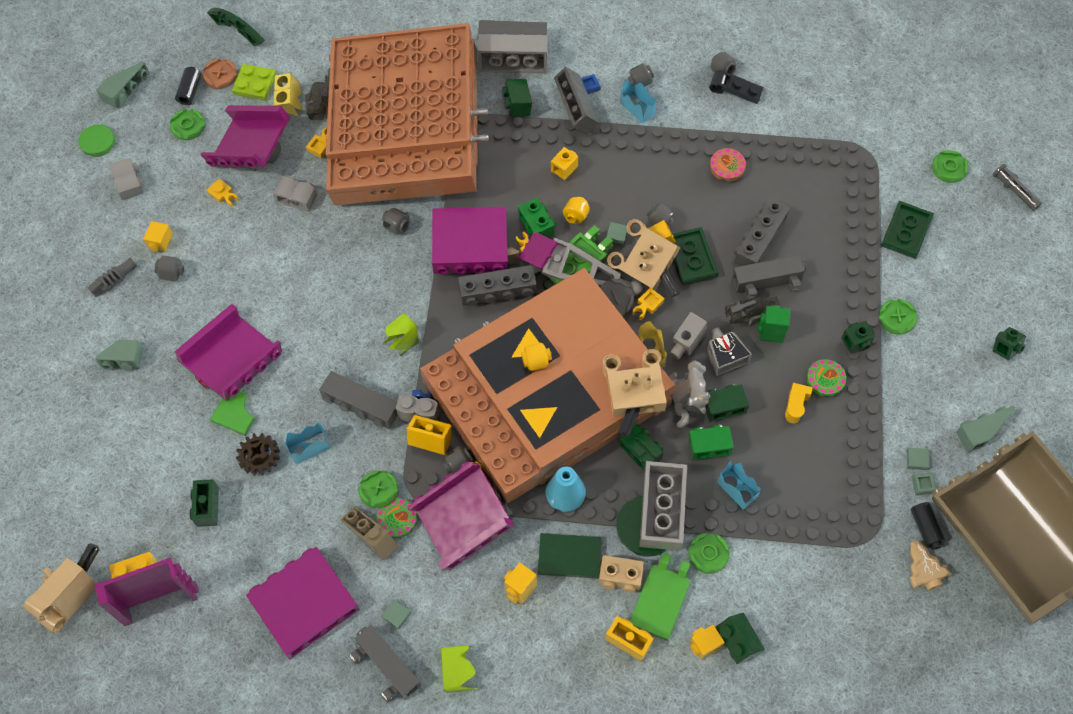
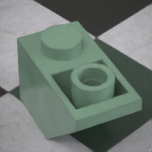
[96,340,143,371]

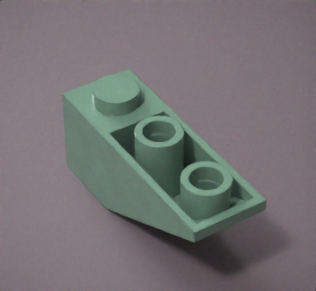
[96,62,149,109]
[956,406,1015,453]

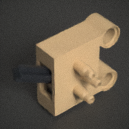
[607,219,680,298]
[602,349,667,437]
[24,543,99,634]

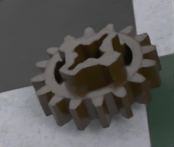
[236,433,280,476]

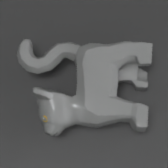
[669,360,710,428]

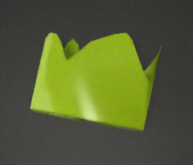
[383,313,419,357]
[440,645,478,693]

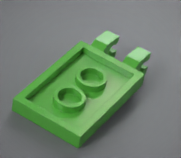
[542,225,613,284]
[630,553,691,641]

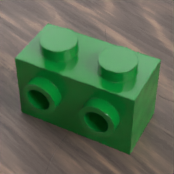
[518,198,556,238]
[757,305,790,343]
[688,425,734,460]

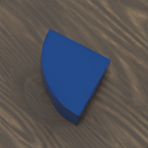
[412,390,433,399]

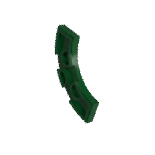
[207,8,265,46]

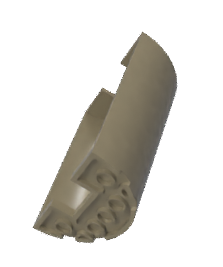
[932,431,1073,625]

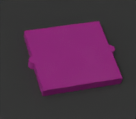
[519,231,558,270]

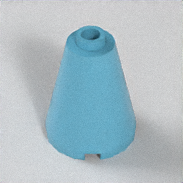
[546,467,586,512]

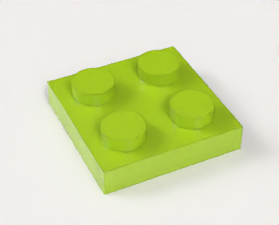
[232,64,276,101]

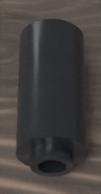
[175,66,201,105]
[910,502,946,550]

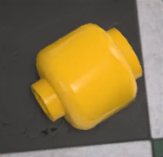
[563,197,590,224]
[521,343,552,371]

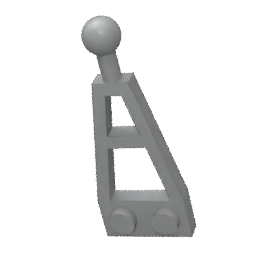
[541,238,643,296]

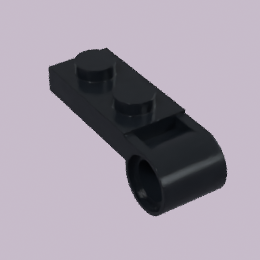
[709,70,764,104]

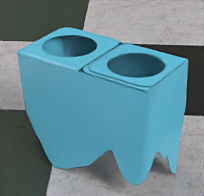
[620,80,656,123]
[284,423,330,464]
[717,461,761,510]

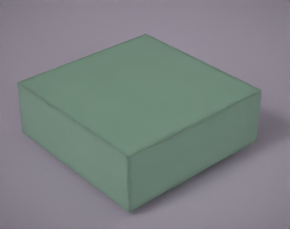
[607,222,627,244]
[907,448,929,470]
[911,473,936,495]
[382,599,411,629]

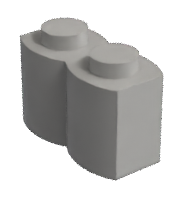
[109,158,144,200]
[273,177,317,211]
[396,395,439,422]

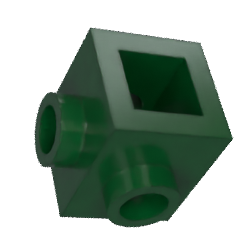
[841,321,875,353]
[992,327,1026,361]

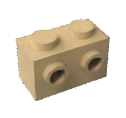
[599,555,644,593]

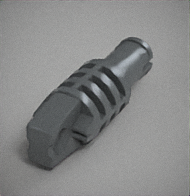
[88,258,137,297]

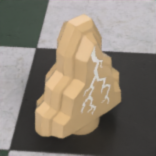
[910,540,952,591]

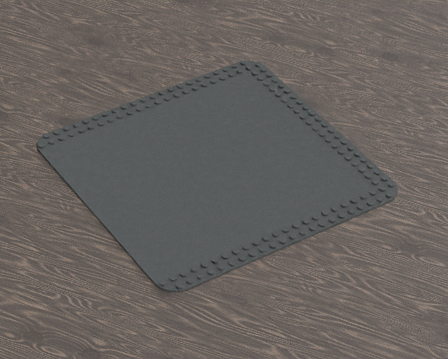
[403,114,884,548]

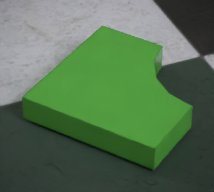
[210,391,255,436]

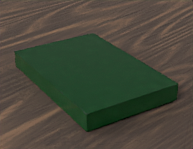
[881,201,934,259]
[672,227,719,285]
[538,533,602,579]

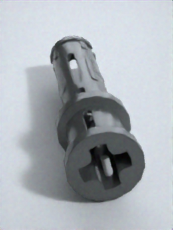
[993,164,1042,211]

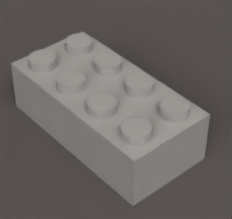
[478,34,548,73]
[639,461,687,551]

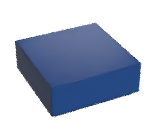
[581,74,601,94]

